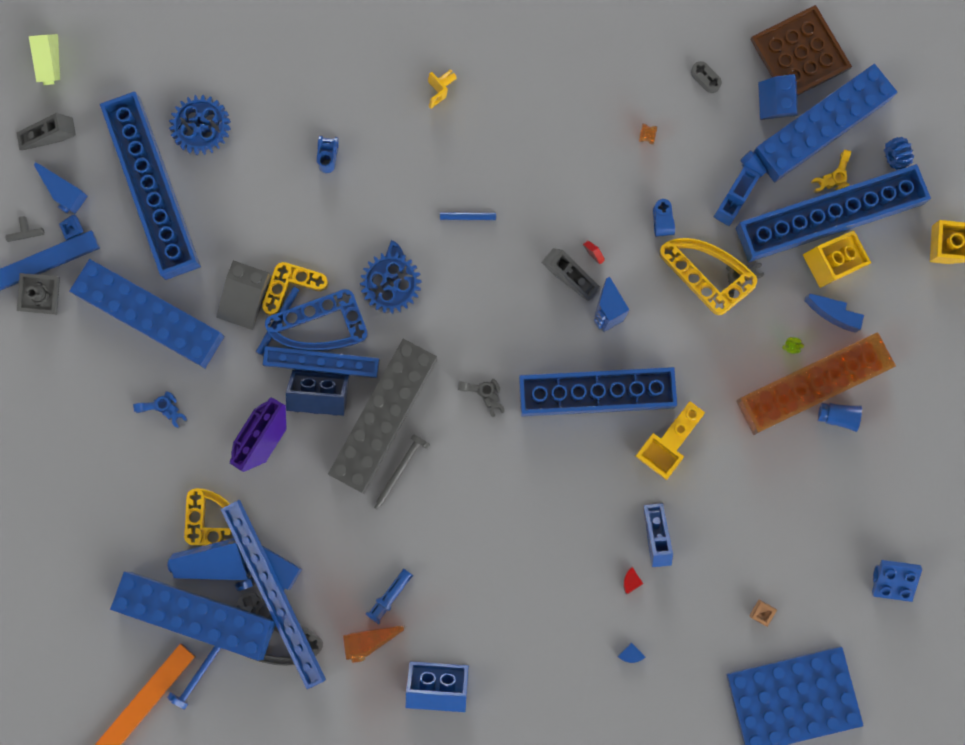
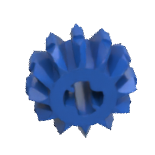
[884,137,914,170]

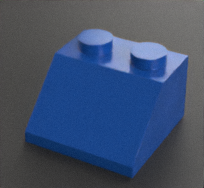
[758,74,798,120]

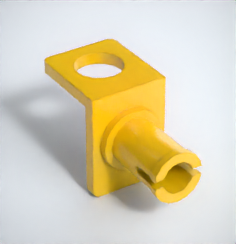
[428,69,457,109]

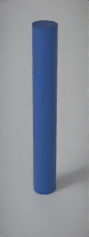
[440,212,496,220]

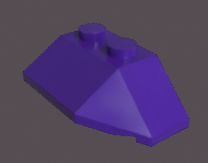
[230,397,287,472]

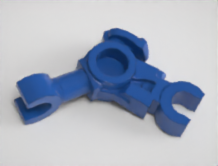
[133,391,187,428]

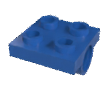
[872,560,923,602]

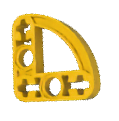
[184,488,232,546]

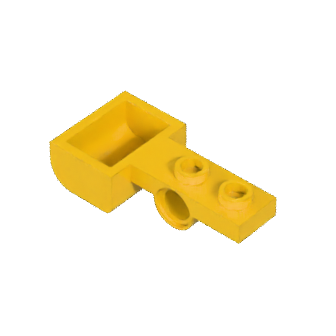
[635,401,705,480]

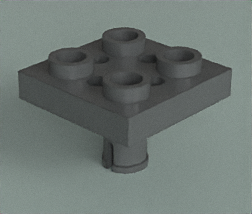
[17,273,60,315]

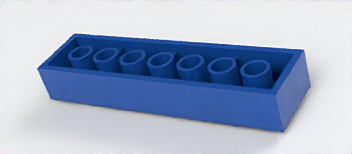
[753,63,897,183]
[69,259,225,369]
[519,367,677,417]
[110,571,276,661]

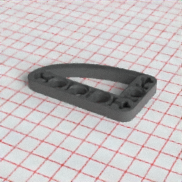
[234,593,323,666]

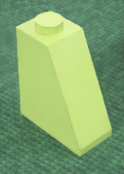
[29,34,60,85]

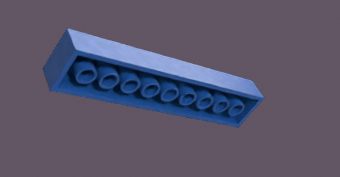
[100,91,201,280]
[735,164,931,263]

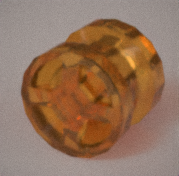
[639,123,657,144]

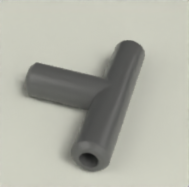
[5,216,45,242]

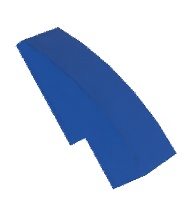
[713,166,761,226]
[804,293,864,333]

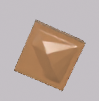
[749,599,777,627]

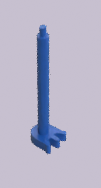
[167,646,221,710]

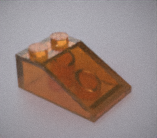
[343,625,406,663]

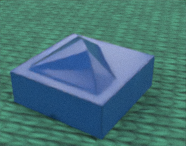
[59,215,84,240]

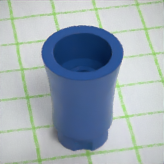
[818,403,862,432]

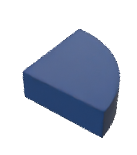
[385,240,404,259]
[235,577,255,591]
[617,643,646,663]

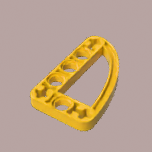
[660,238,757,315]

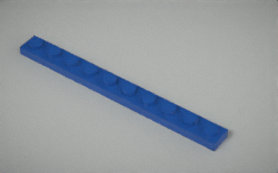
[220,500,326,689]

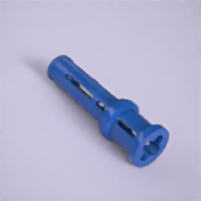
[366,568,413,625]

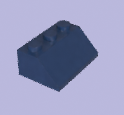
[286,370,349,416]

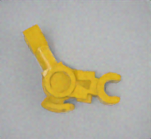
[811,149,851,193]

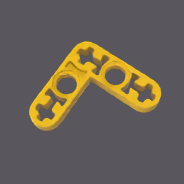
[262,262,328,316]

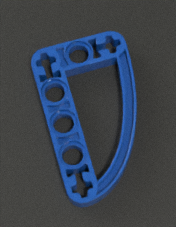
[265,289,368,351]

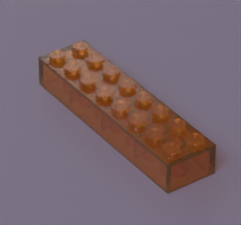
[736,332,896,435]

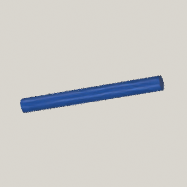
[256,286,300,355]

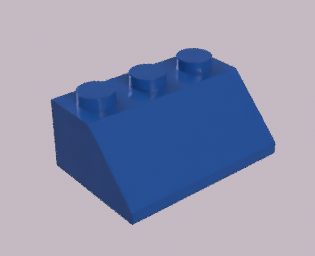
[594,277,629,332]
[406,661,469,712]

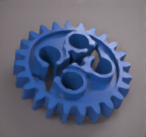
[169,95,231,155]
[360,252,422,314]

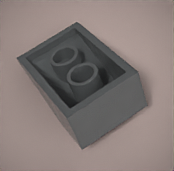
[216,260,272,330]

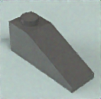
[17,113,76,151]
[541,248,600,301]

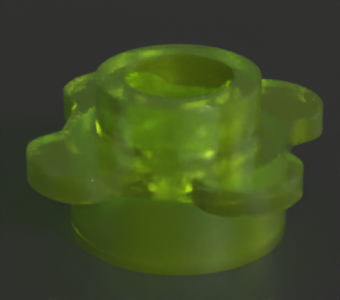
[782,337,804,354]

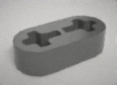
[691,61,722,93]

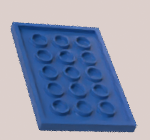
[726,646,864,745]

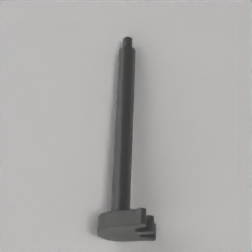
[374,434,430,509]

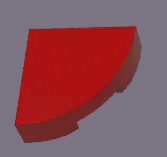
[583,241,605,264]
[624,567,643,594]

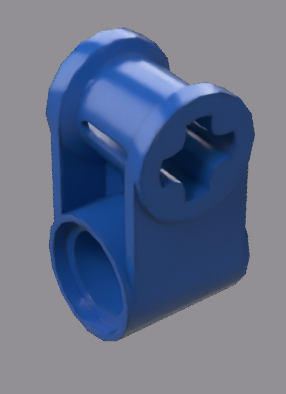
[317,135,339,173]
[653,199,675,237]

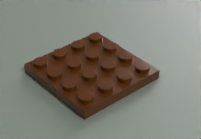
[750,5,852,96]

